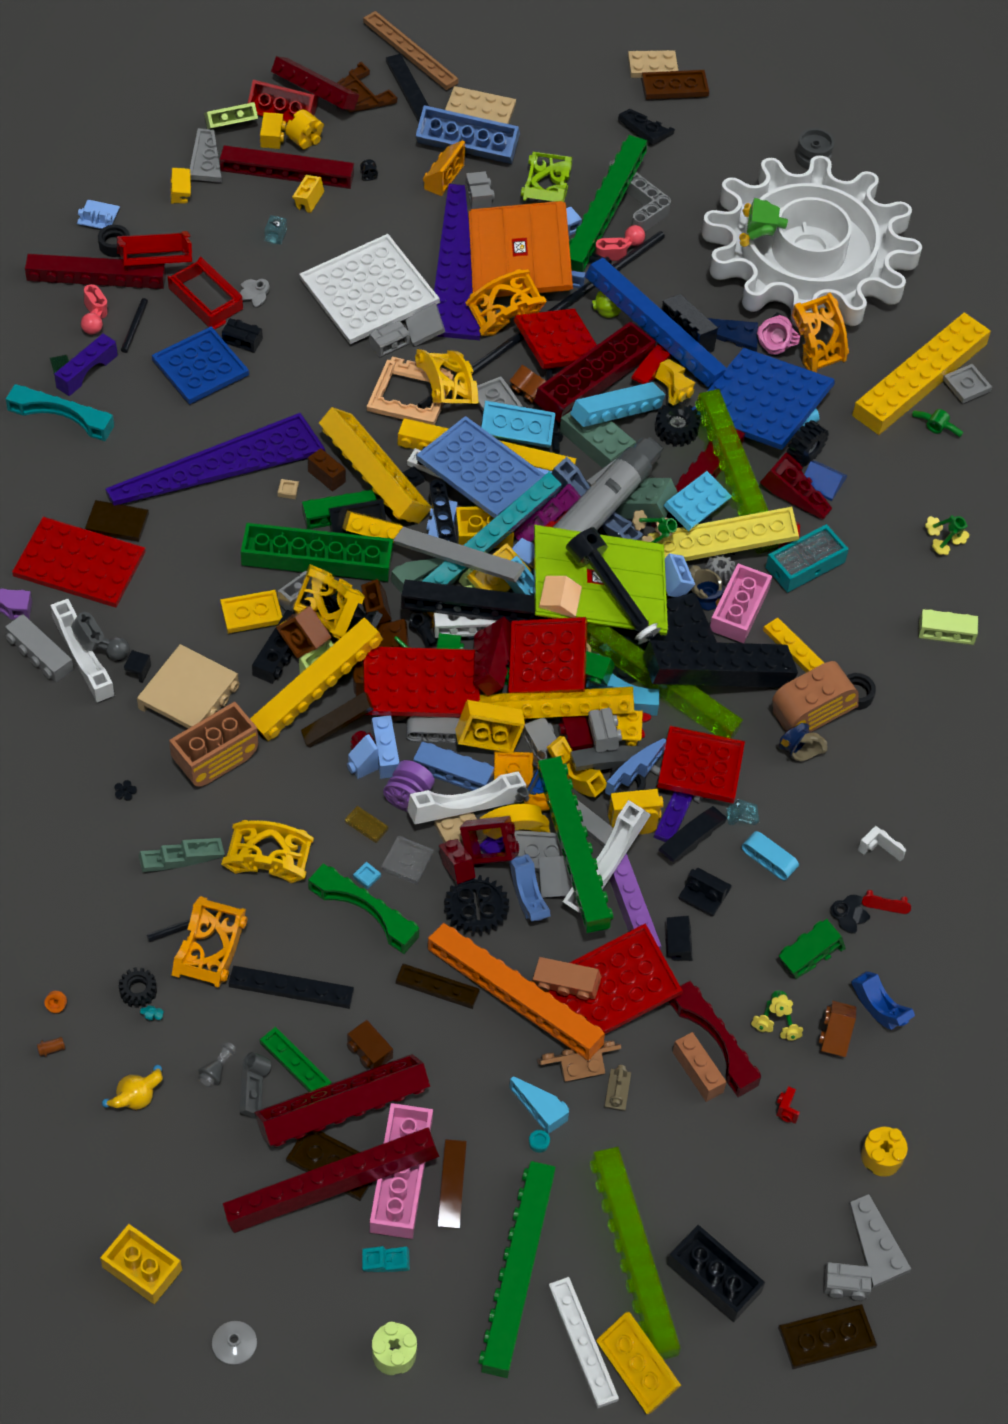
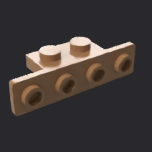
[537,1040,621,1082]

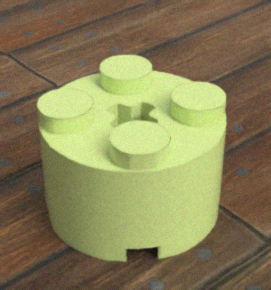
[372,1322,417,1375]

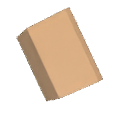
[539,576,582,618]

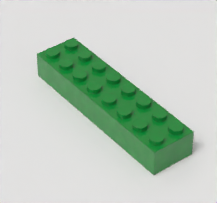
[241,523,393,581]

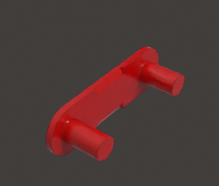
[862,890,911,914]

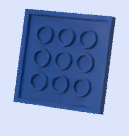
[152,326,249,404]

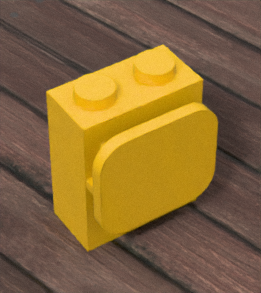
[608,789,663,835]

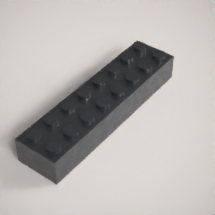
[643,640,798,688]

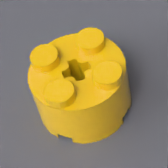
[285,109,324,149]
[861,1127,908,1177]

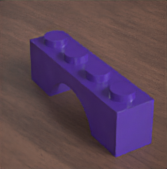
[54,333,118,396]

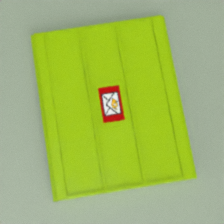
[534,525,668,635]

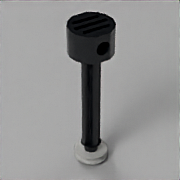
[566,527,661,645]

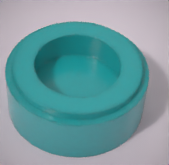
[529,1130,550,1153]

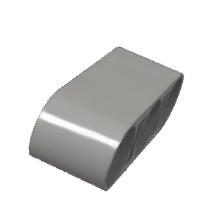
[406,716,459,743]

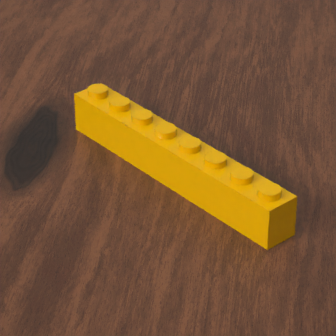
[250,617,383,742]

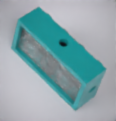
[765,524,849,593]

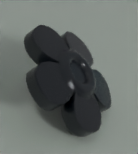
[114,780,137,801]

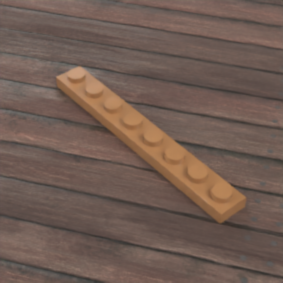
[363,11,458,90]

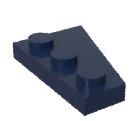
[708,318,758,352]

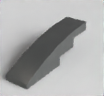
[570,745,644,771]

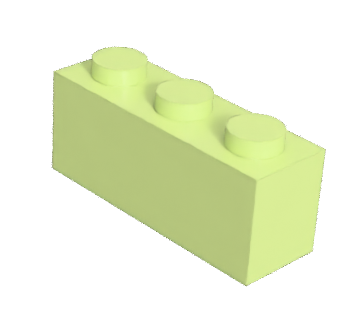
[204,102,258,129]
[919,609,978,645]

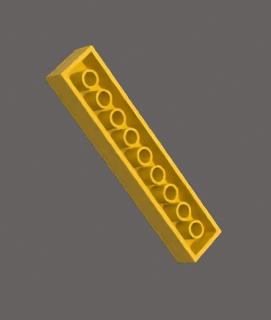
[852,312,991,435]

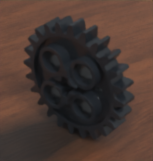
[444,875,509,936]

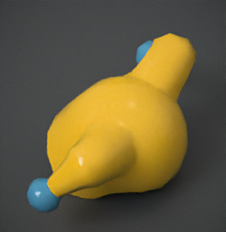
[102,1065,163,1110]

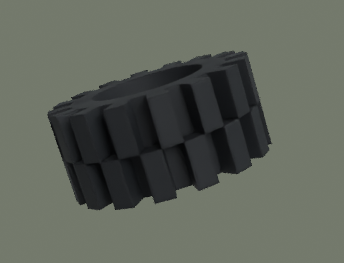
[118,967,157,1008]

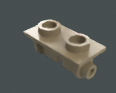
[605,1065,631,1111]

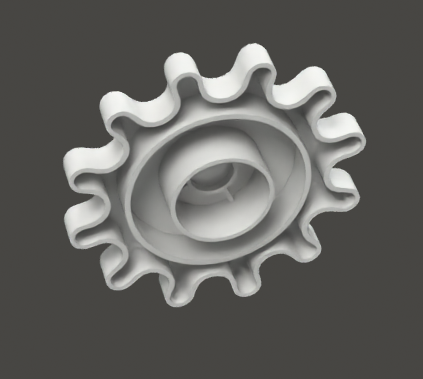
[702,156,922,328]

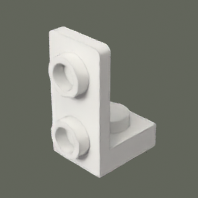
[858,826,906,861]

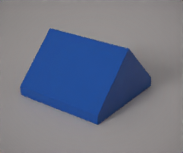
[804,461,847,501]

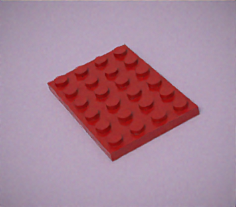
[12,517,146,608]
[363,647,480,718]
[544,923,683,1034]

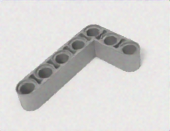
[609,160,671,231]

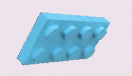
[481,401,555,448]
[663,471,732,531]

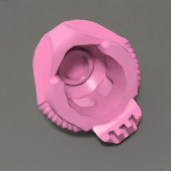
[757,315,800,355]

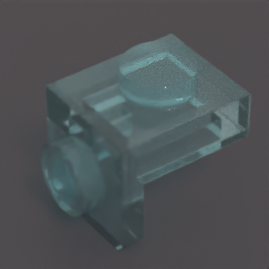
[727,799,759,825]

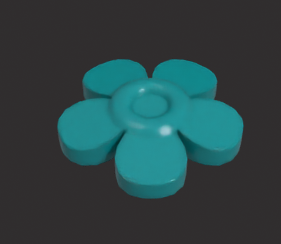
[140,1005,164,1021]

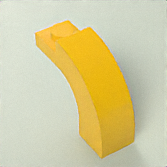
[546,736,607,797]
[480,804,550,840]

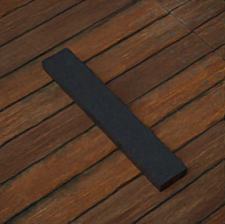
[386,54,429,122]

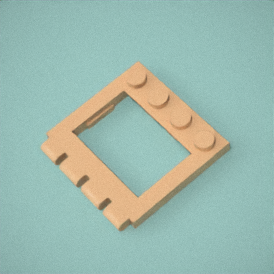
[367,357,454,425]

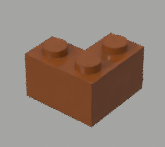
[819,1000,857,1057]

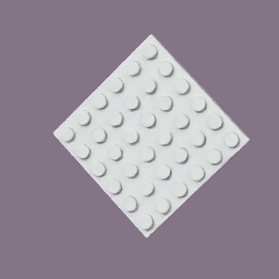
[299,234,440,344]

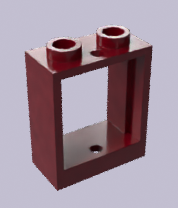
[460,816,519,864]

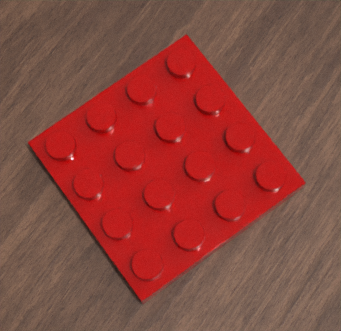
[514,308,597,369]
[508,617,587,693]
[657,726,745,804]

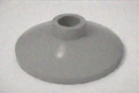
[212,1321,257,1365]

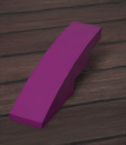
[514,484,581,542]

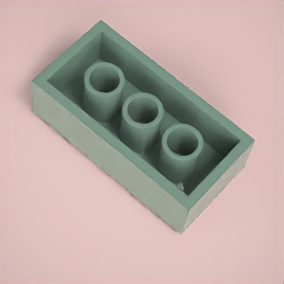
[560,411,636,468]

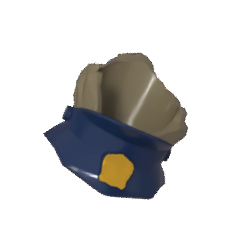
[689,565,724,610]
[780,723,828,762]

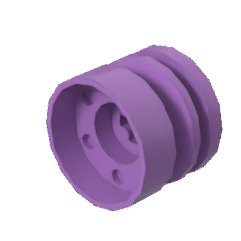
[383,760,435,812]

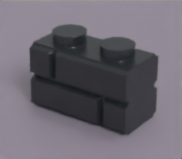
[222,318,263,353]

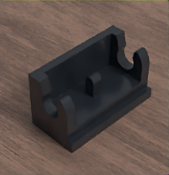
[667,916,693,961]

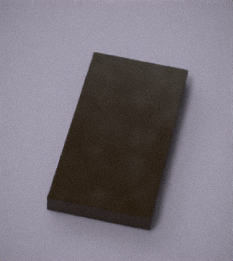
[286,1130,372,1201]
[778,1304,877,1369]

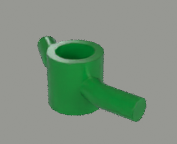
[912,409,963,437]

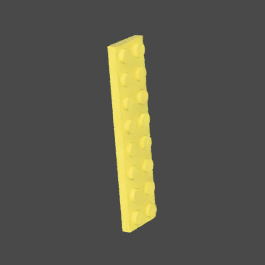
[648,507,799,561]

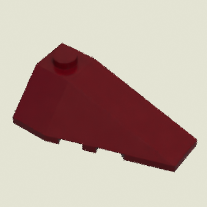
[760,452,832,519]

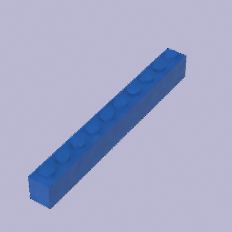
[584,258,727,387]

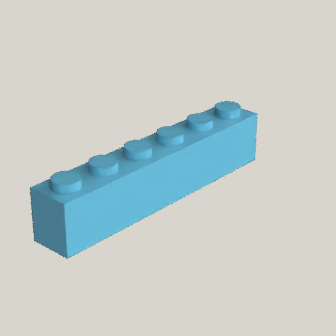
[570,382,666,427]

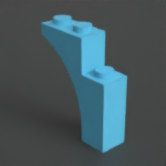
[586,654,659,716]

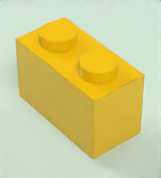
[260,112,286,149]

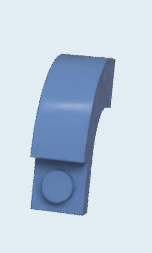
[509,854,551,921]

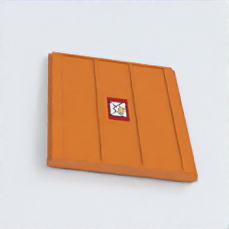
[469,201,573,297]

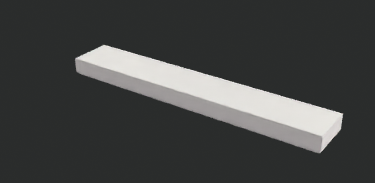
[548,1277,619,1409]

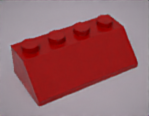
[248,80,319,122]

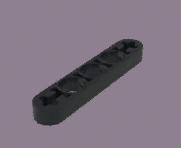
[429,480,457,543]

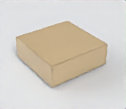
[278,479,299,499]

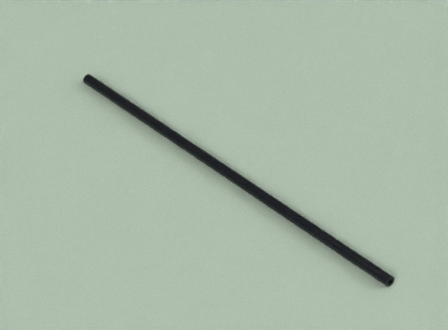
[418,231,665,409]

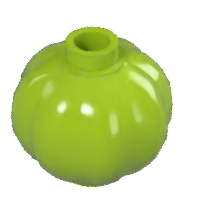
[592,290,621,318]

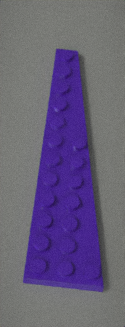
[434,184,480,341]
[105,413,325,506]

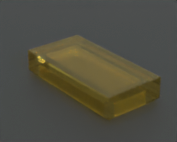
[345,806,388,843]

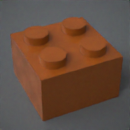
[276,606,331,658]

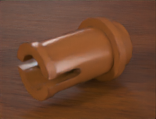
[37,1037,65,1057]

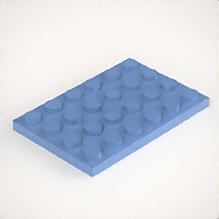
[416,416,545,518]

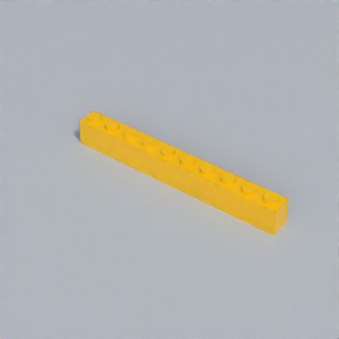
[398,418,576,471]

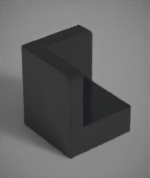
[124,650,151,683]

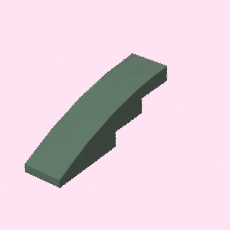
[138,838,225,872]

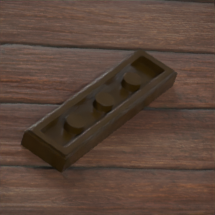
[301,692,373,747]
[395,963,480,1009]

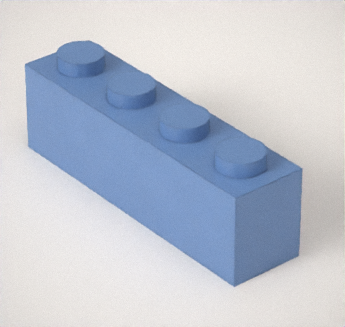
[413,741,494,791]

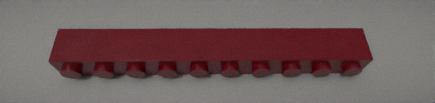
[222,1127,439,1233]

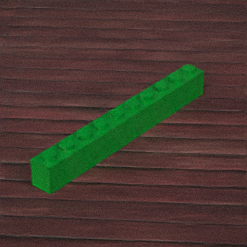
[569,135,647,272]
[538,756,613,933]
[478,1161,556,1379]

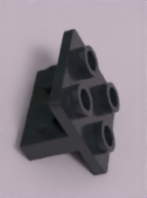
[679,868,732,916]

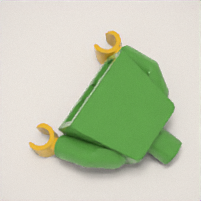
[739,198,788,247]

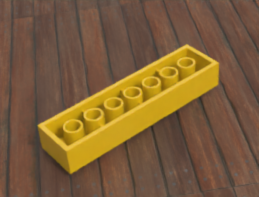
[319,407,432,524]

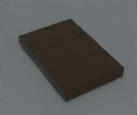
[85,500,149,542]

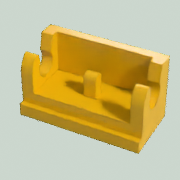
[171,167,191,204]
[292,175,324,213]

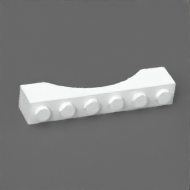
[50,599,114,703]
[407,771,526,824]
[563,800,651,913]

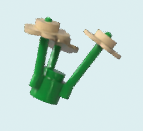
[632,510,677,543]

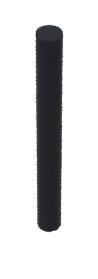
[121,298,148,353]
[146,911,226,942]

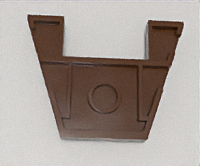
[337,62,398,112]

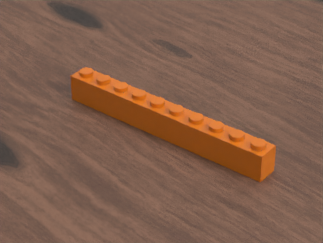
[428,923,605,1061]

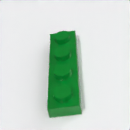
[260,1027,332,1092]

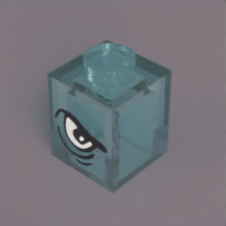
[265,215,287,245]

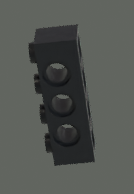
[252,610,295,684]

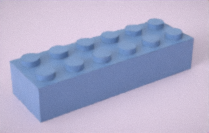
[416,105,520,164]

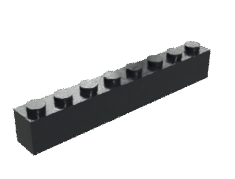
[401,579,552,623]

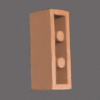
[533,957,602,1000]
[673,1032,726,1102]

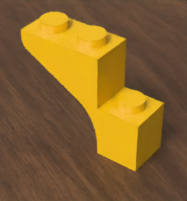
[655,359,695,405]

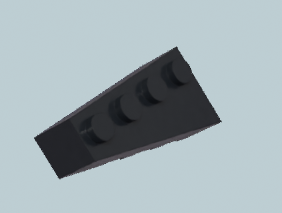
[662,294,718,353]

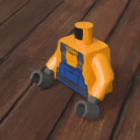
[515,750,574,811]

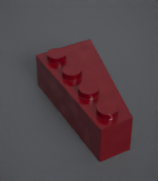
[474,617,511,696]

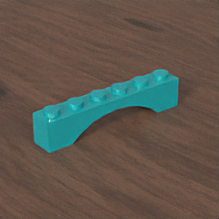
[6,384,114,441]

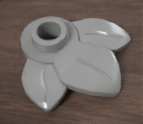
[240,279,270,308]

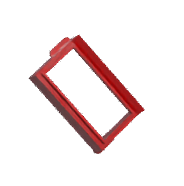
[116,231,192,266]
[167,256,243,330]

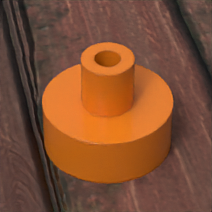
[44,991,67,1013]

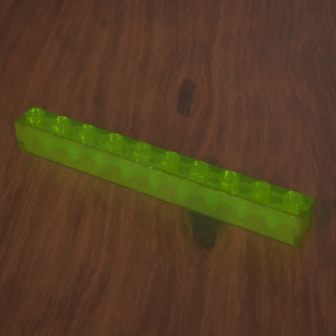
[695,389,779,554]
[587,623,743,739]
[590,1147,681,1360]

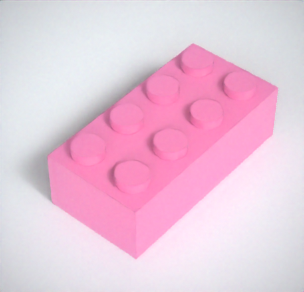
[710,563,772,643]

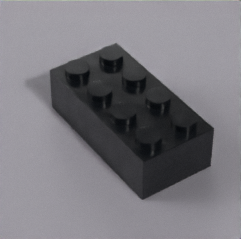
[667,1225,765,1322]

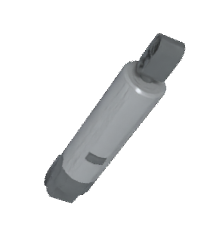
[529,437,664,569]

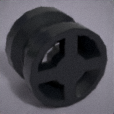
[360,159,378,181]

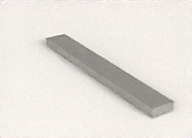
[393,527,525,583]

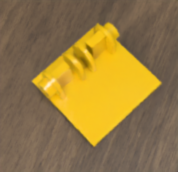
[613,710,643,746]

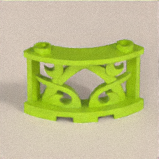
[521,152,573,202]

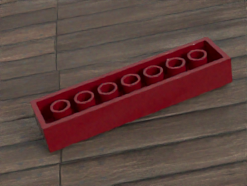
[534,321,656,423]
[254,1054,431,1146]

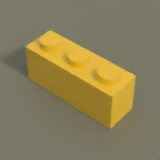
[342,511,403,543]

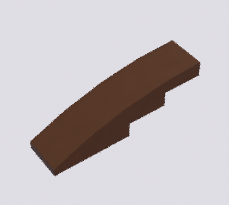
[438,1139,467,1228]

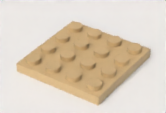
[445,86,516,124]

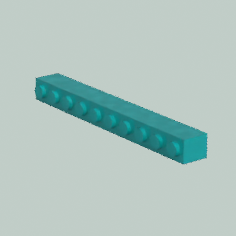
[422,471,562,585]

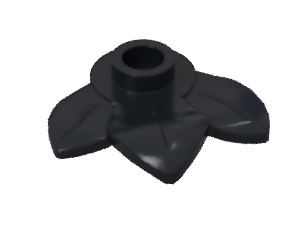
[831,895,870,933]

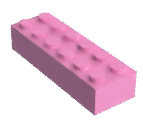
[370,1103,433,1239]

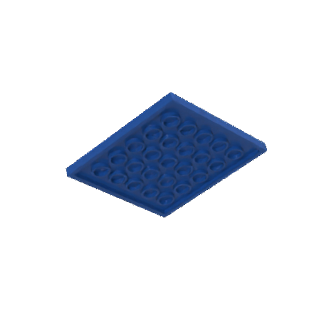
[692,348,835,450]

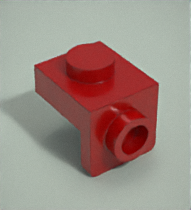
[776,1086,800,1124]

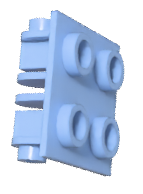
[77,200,120,229]

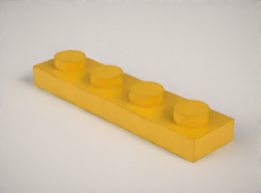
[763,617,824,673]

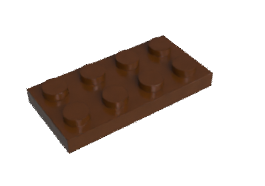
[641,70,709,99]

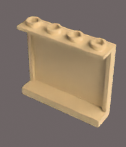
[137,644,239,729]

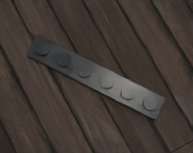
[228,965,354,1009]

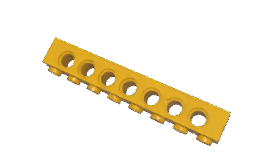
[479,687,634,719]

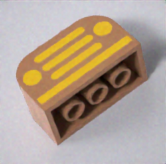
[772,661,859,732]
[169,701,258,786]

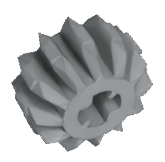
[705,554,736,585]

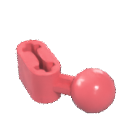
[595,225,646,261]
[80,284,107,335]

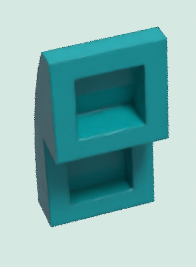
[362,1246,410,1272]

